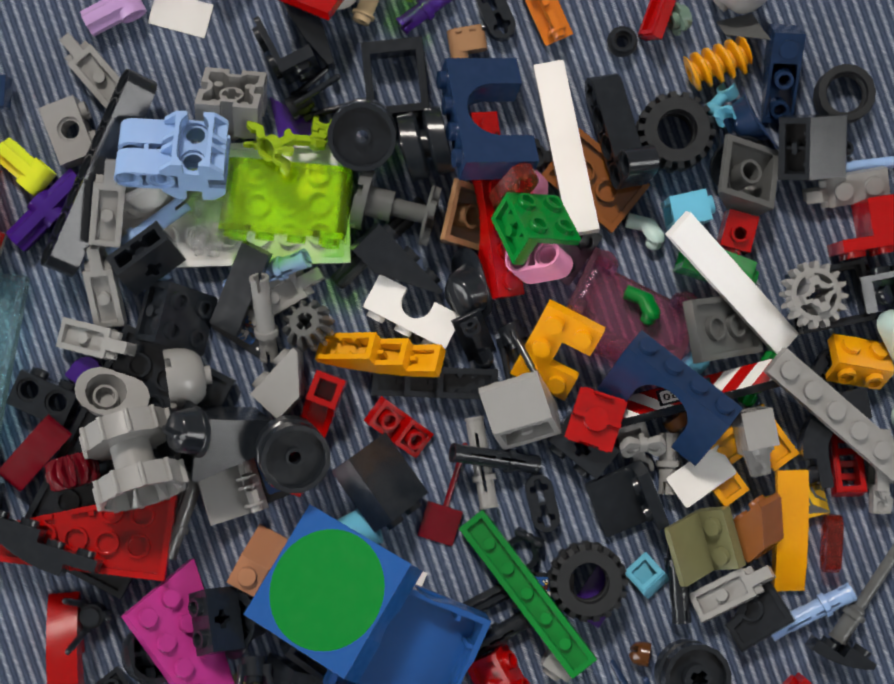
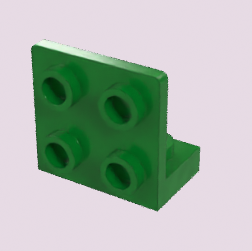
[491,192,581,265]

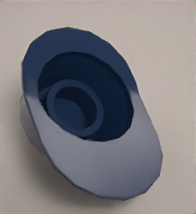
[723,87,779,150]

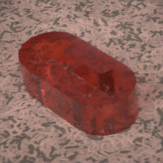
[489,163,539,211]
[820,514,844,573]

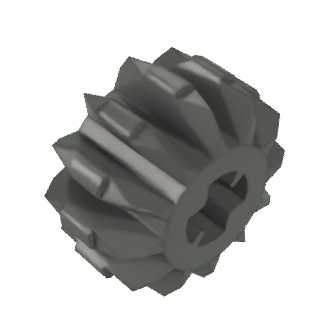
[282,299,335,352]

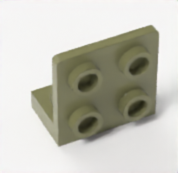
[664,506,746,587]

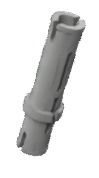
[249,273,279,363]
[464,416,499,510]

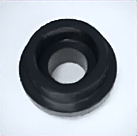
[607,26,638,57]

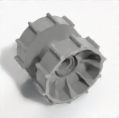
[79,404,189,513]

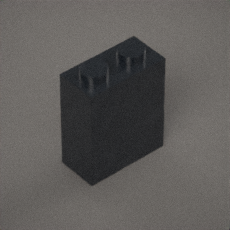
[331,432,429,532]

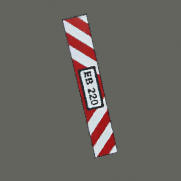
[621,358,780,427]

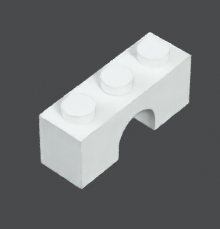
[363,274,460,349]

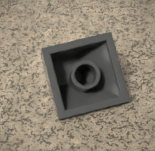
[718,134,779,216]

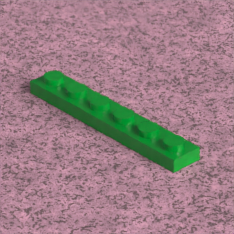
[458,510,598,679]

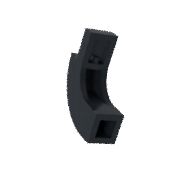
[797,388,872,490]

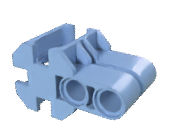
[114,110,231,200]

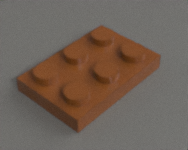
[542,128,650,233]

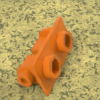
[525,0,573,47]

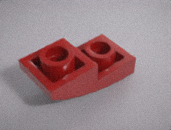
[364,396,434,458]

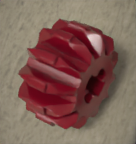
[45,452,101,492]

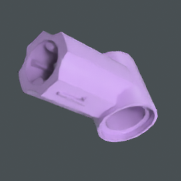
[80,0,147,37]

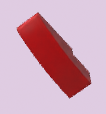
[46,591,85,684]

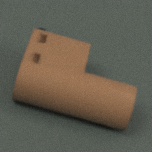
[446,24,488,58]

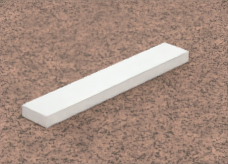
[533,60,600,236]
[665,211,799,354]

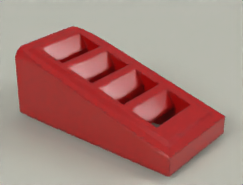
[829,433,868,497]

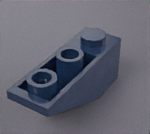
[761,24,806,124]

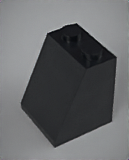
[179,406,271,482]

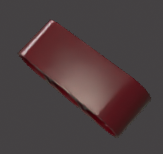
[0,414,72,492]

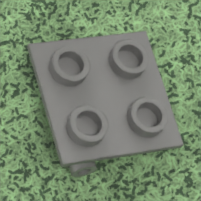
[198,458,269,526]

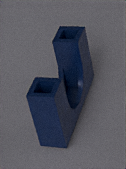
[436,58,539,180]
[597,330,743,466]

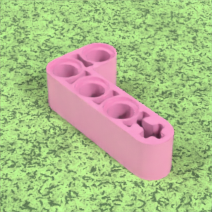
[505,169,573,284]

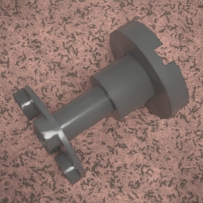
[349,170,442,246]

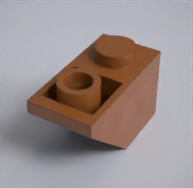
[733,492,784,563]

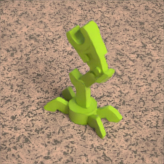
[243,115,332,177]

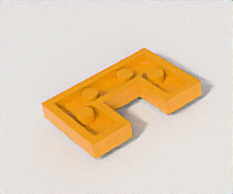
[510,299,606,401]
[711,403,799,506]

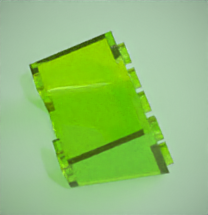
[218,157,353,249]

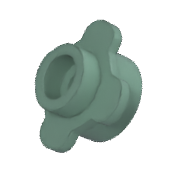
[667,2,692,36]

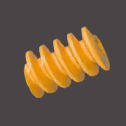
[683,36,753,92]

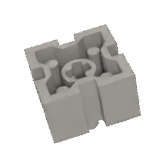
[194,67,268,141]

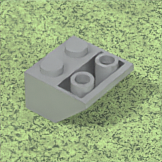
[250,348,305,418]
[478,370,562,450]

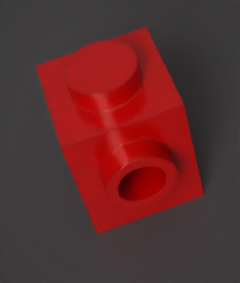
[717,209,760,256]

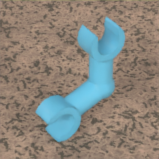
[707,83,739,127]

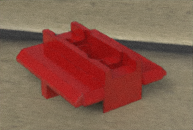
[564,386,628,453]

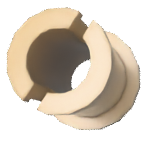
[352,0,379,26]

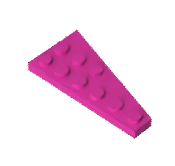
[121,558,235,684]

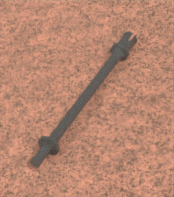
[828,544,894,646]

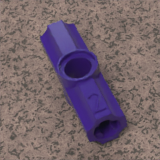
[6,168,78,252]

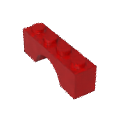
[271,370,348,497]

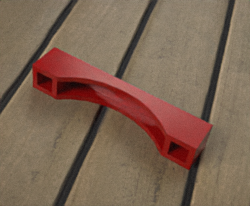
[469,111,525,300]

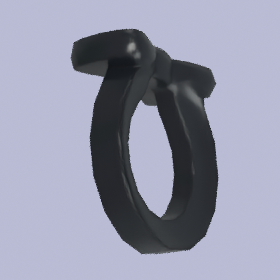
[508,527,545,570]

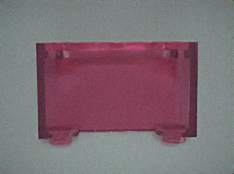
[565,247,699,363]

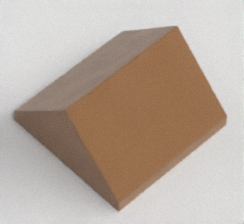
[440,178,480,251]

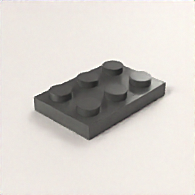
[682,296,764,364]

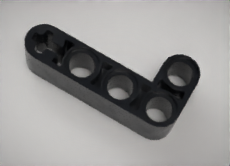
[585,73,659,190]

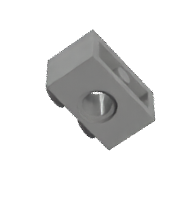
[38,95,96,169]

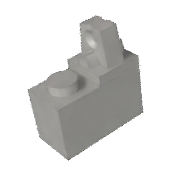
[732,406,780,477]

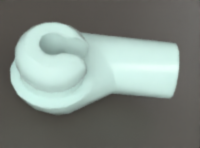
[625,213,665,250]

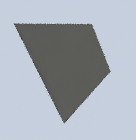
[717,13,771,40]

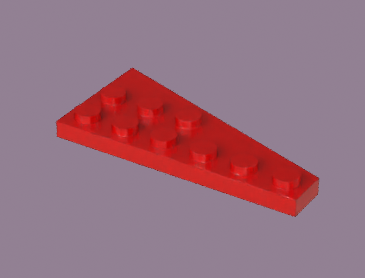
[0,494,178,581]

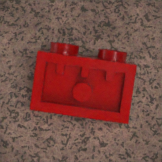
[467,644,530,684]

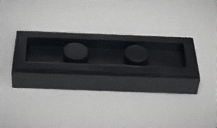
[209,240,273,336]

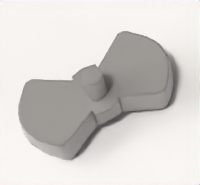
[620,433,667,458]

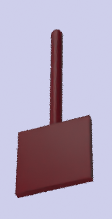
[417,442,468,546]

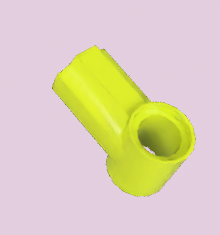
[0,137,57,197]

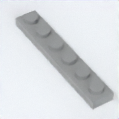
[763,348,894,485]

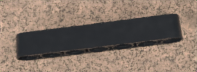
[41,68,157,277]

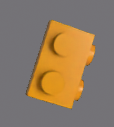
[825,333,894,390]

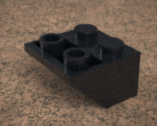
[778,114,848,180]

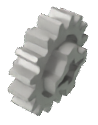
[779,260,849,329]

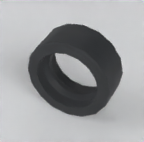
[813,64,876,124]

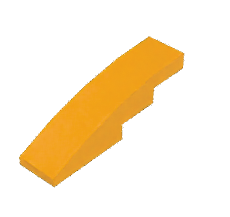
[315,332,446,377]
[772,469,809,591]

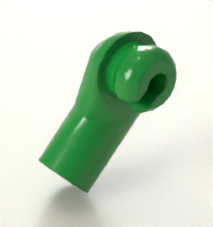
[622,285,661,326]

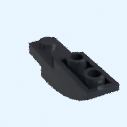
[0,509,103,576]

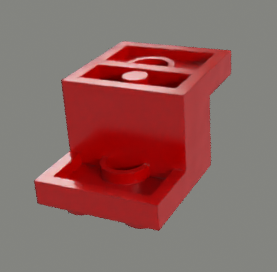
[827,194,894,261]

